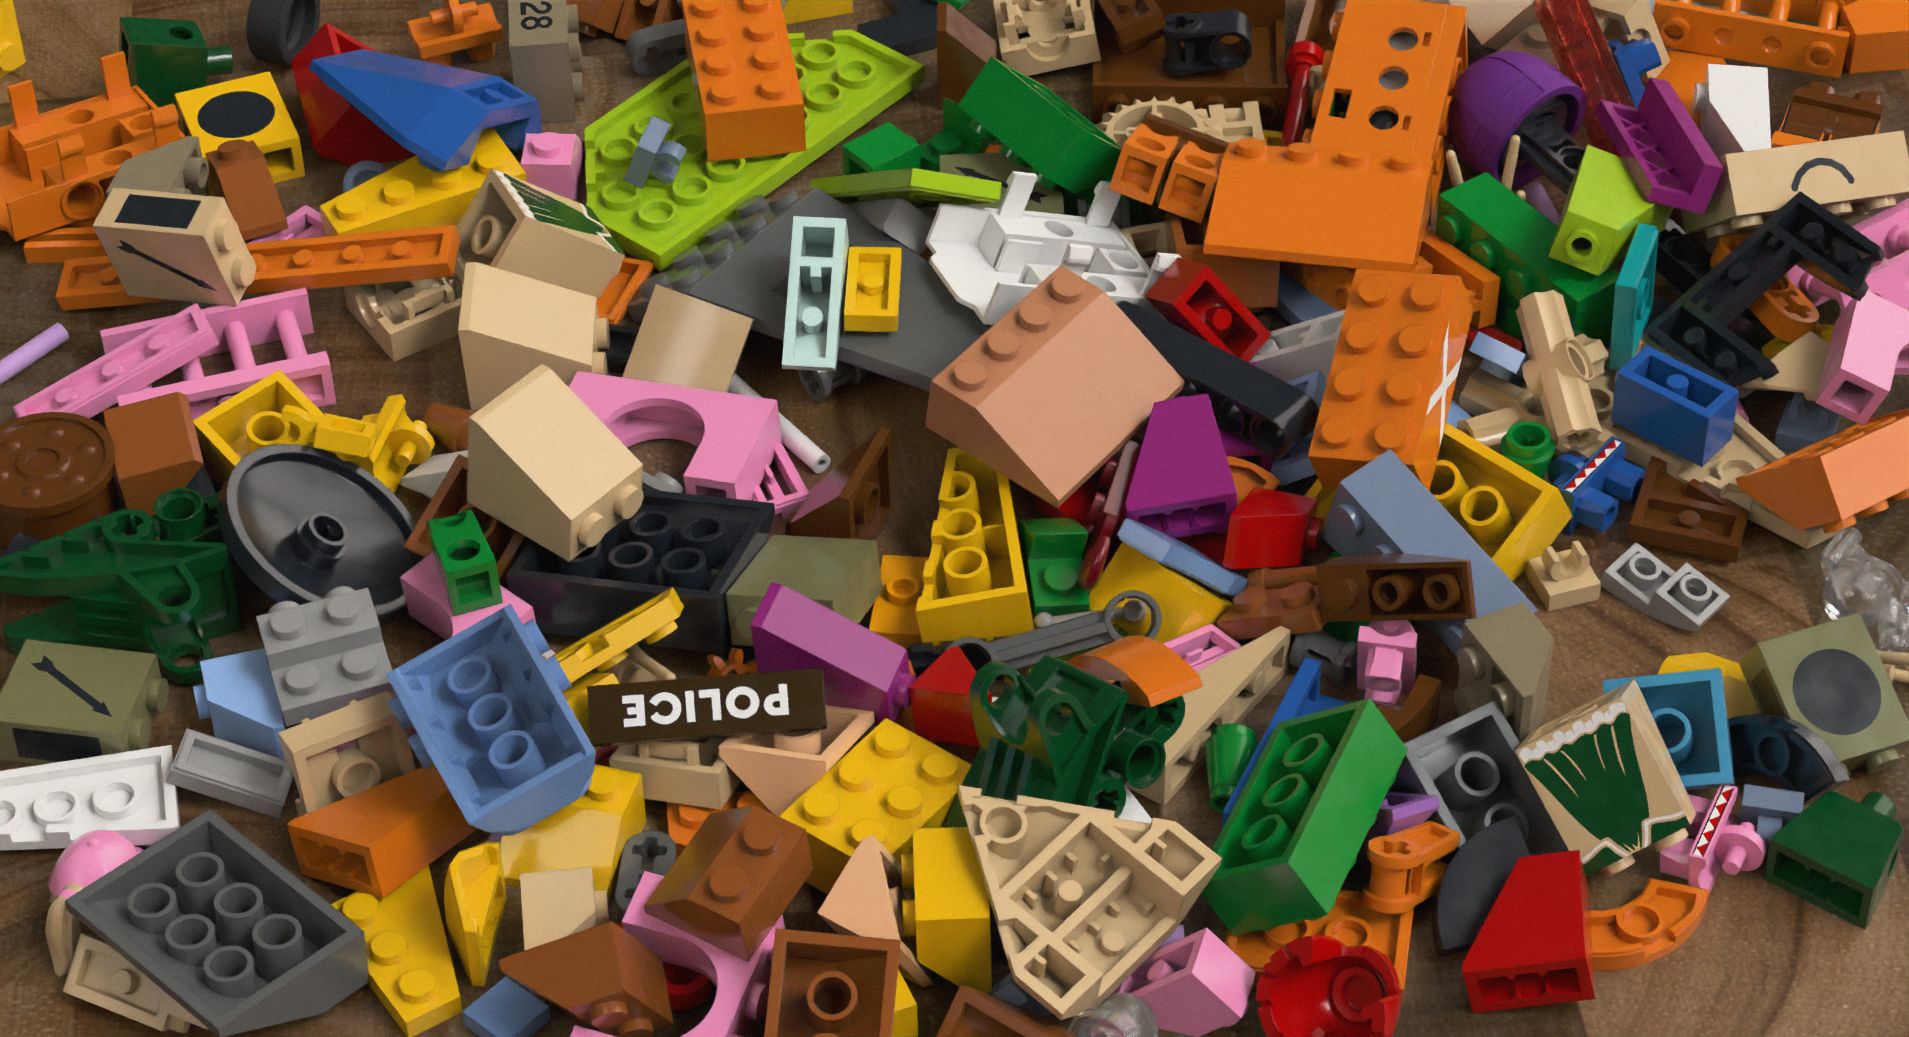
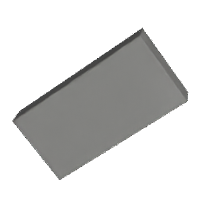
[167,728,294,819]

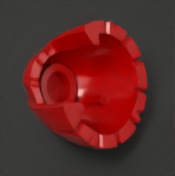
[1256,935,1403,1037]

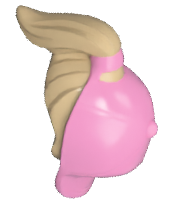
[45,830,144,977]

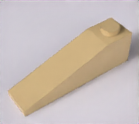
[1125,626,1291,806]

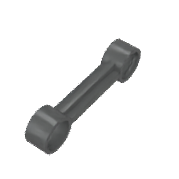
[942,590,1162,685]

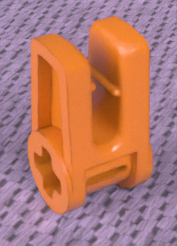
[1362,821,1460,914]

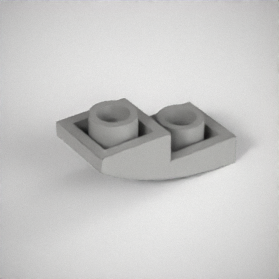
[1600,542,1730,632]

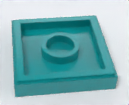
[1609,223,1659,371]

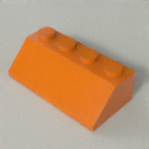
[1736,408,1909,534]

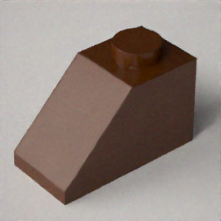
[937,2,1006,110]

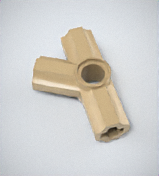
[1516,290,1609,453]
[1457,368,1621,459]

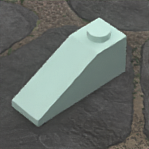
[782,216,849,372]

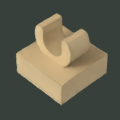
[1526,540,1601,612]

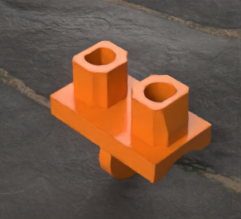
[407,0,504,66]

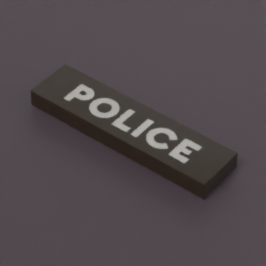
[587,668,827,747]

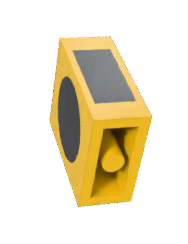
[175,71,305,197]

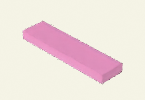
[13,303,220,418]

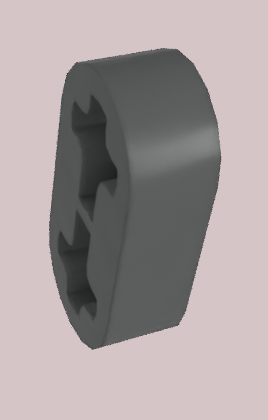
[625,19,687,77]
[615,830,677,923]

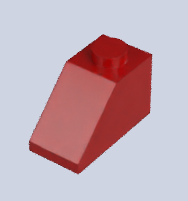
[1222,486,1324,569]

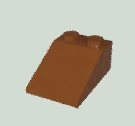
[1165,196,1280,313]

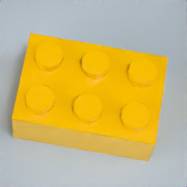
[779,718,971,895]

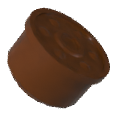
[0,412,119,548]

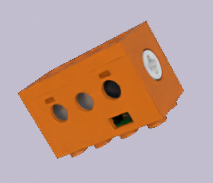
[1302,0,1468,226]

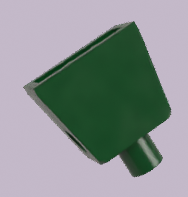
[119,17,233,116]
[1764,791,1904,930]

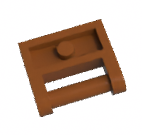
[1217,557,1341,640]

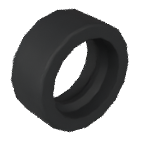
[246,0,320,66]

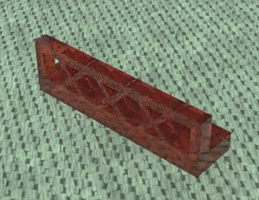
[1532,0,1635,157]

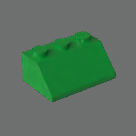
[958,56,1122,194]

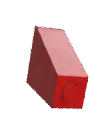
[1462,850,1596,1013]

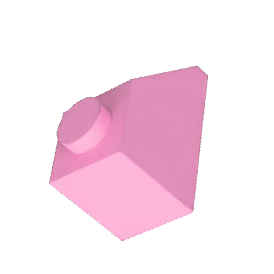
[521,132,586,202]
[1105,928,1256,1037]

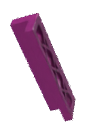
[1595,77,1724,214]

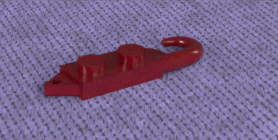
[1078,437,1143,591]

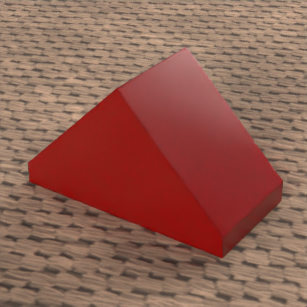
[908,646,992,747]

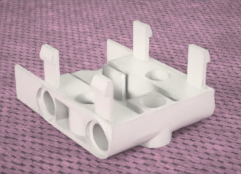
[925,171,1182,325]

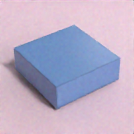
[462,976,551,1037]

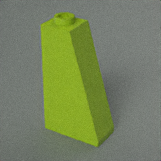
[1548,145,1674,276]

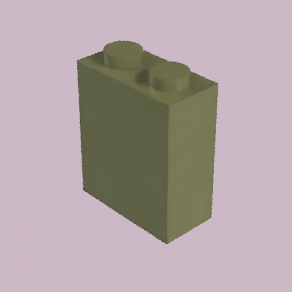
[725,535,883,646]

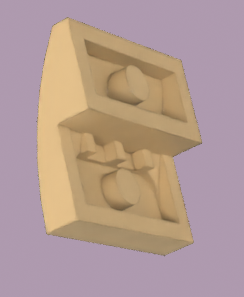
[622,284,754,393]

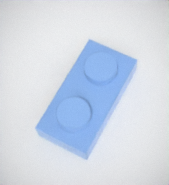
[1469,331,1529,387]

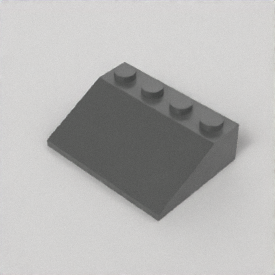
[65,809,370,1037]

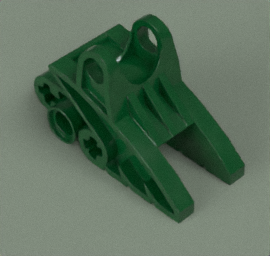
[0,488,244,684]
[944,654,1186,828]

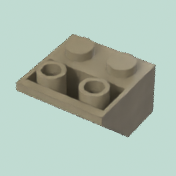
[106,136,209,198]
[1454,602,1554,744]

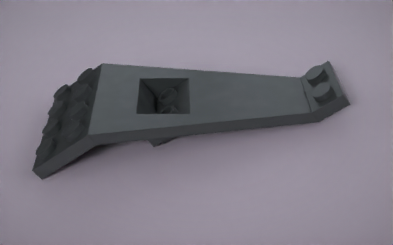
[627,187,993,392]

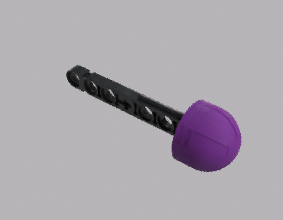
[1448,51,1775,348]

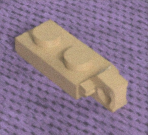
[63,933,209,1033]

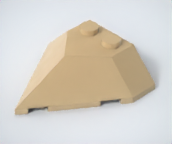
[957,785,1222,1020]

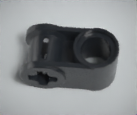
[1159,9,1252,75]

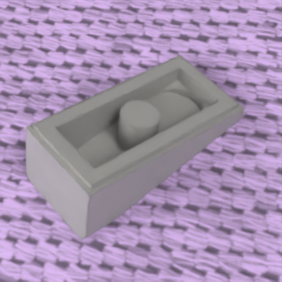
[849,196,934,254]

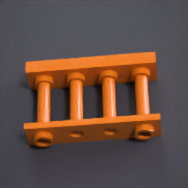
[1653,0,1856,78]

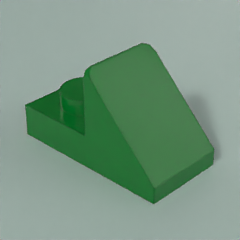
[920,98,1003,172]
[1018,518,1090,618]

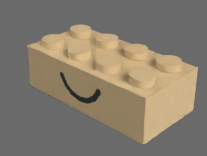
[1681,130,1909,239]

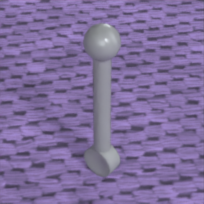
[1033,600,1147,629]

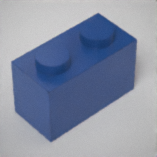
[1611,345,1739,467]

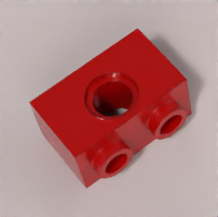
[1144,257,1272,362]

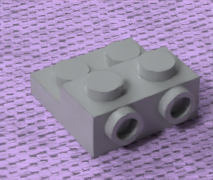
[256,586,397,727]

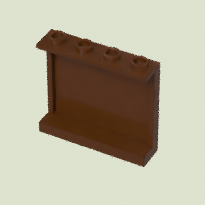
[1092,0,1288,127]

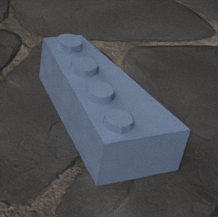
[1321,449,1538,656]

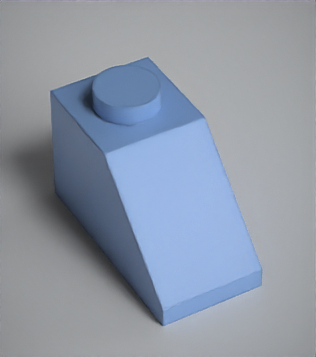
[193,648,285,760]

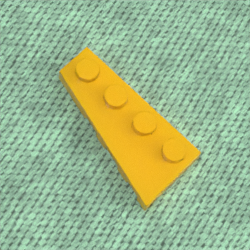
[544,587,684,683]

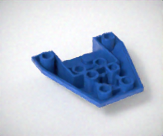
[308,49,543,172]

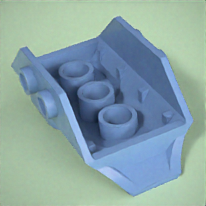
[386,604,596,836]

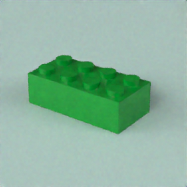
[1436,172,1620,350]
[1201,698,1408,936]

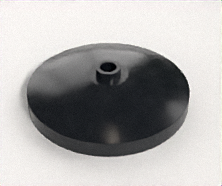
[217,444,423,626]

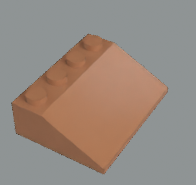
[925,265,1185,508]

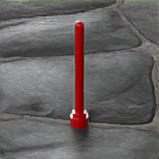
[1280,41,1325,147]

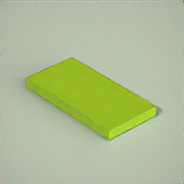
[811,168,1002,210]

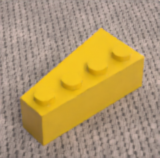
[320,127,527,236]
[915,447,1034,646]

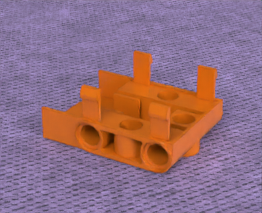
[0,51,186,241]

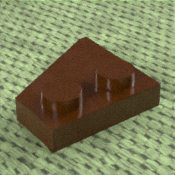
[1627,456,1749,563]

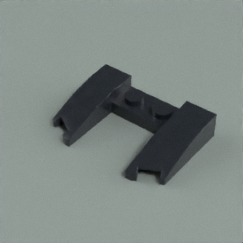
[1644,191,1885,388]

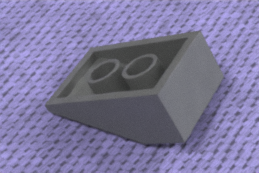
[1389,700,1569,864]

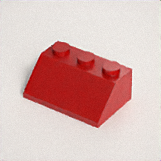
[290,22,416,168]

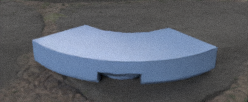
[1117,518,1248,597]

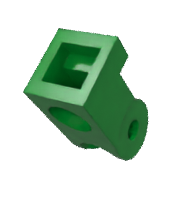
[426,509,503,616]

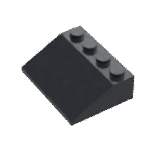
[506,489,775,654]

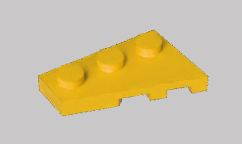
[330,865,462,1037]

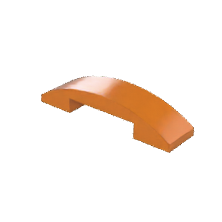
[1066,635,1203,707]

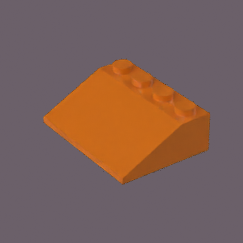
[1203,138,1434,272]

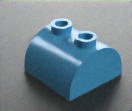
[1602,668,1734,791]

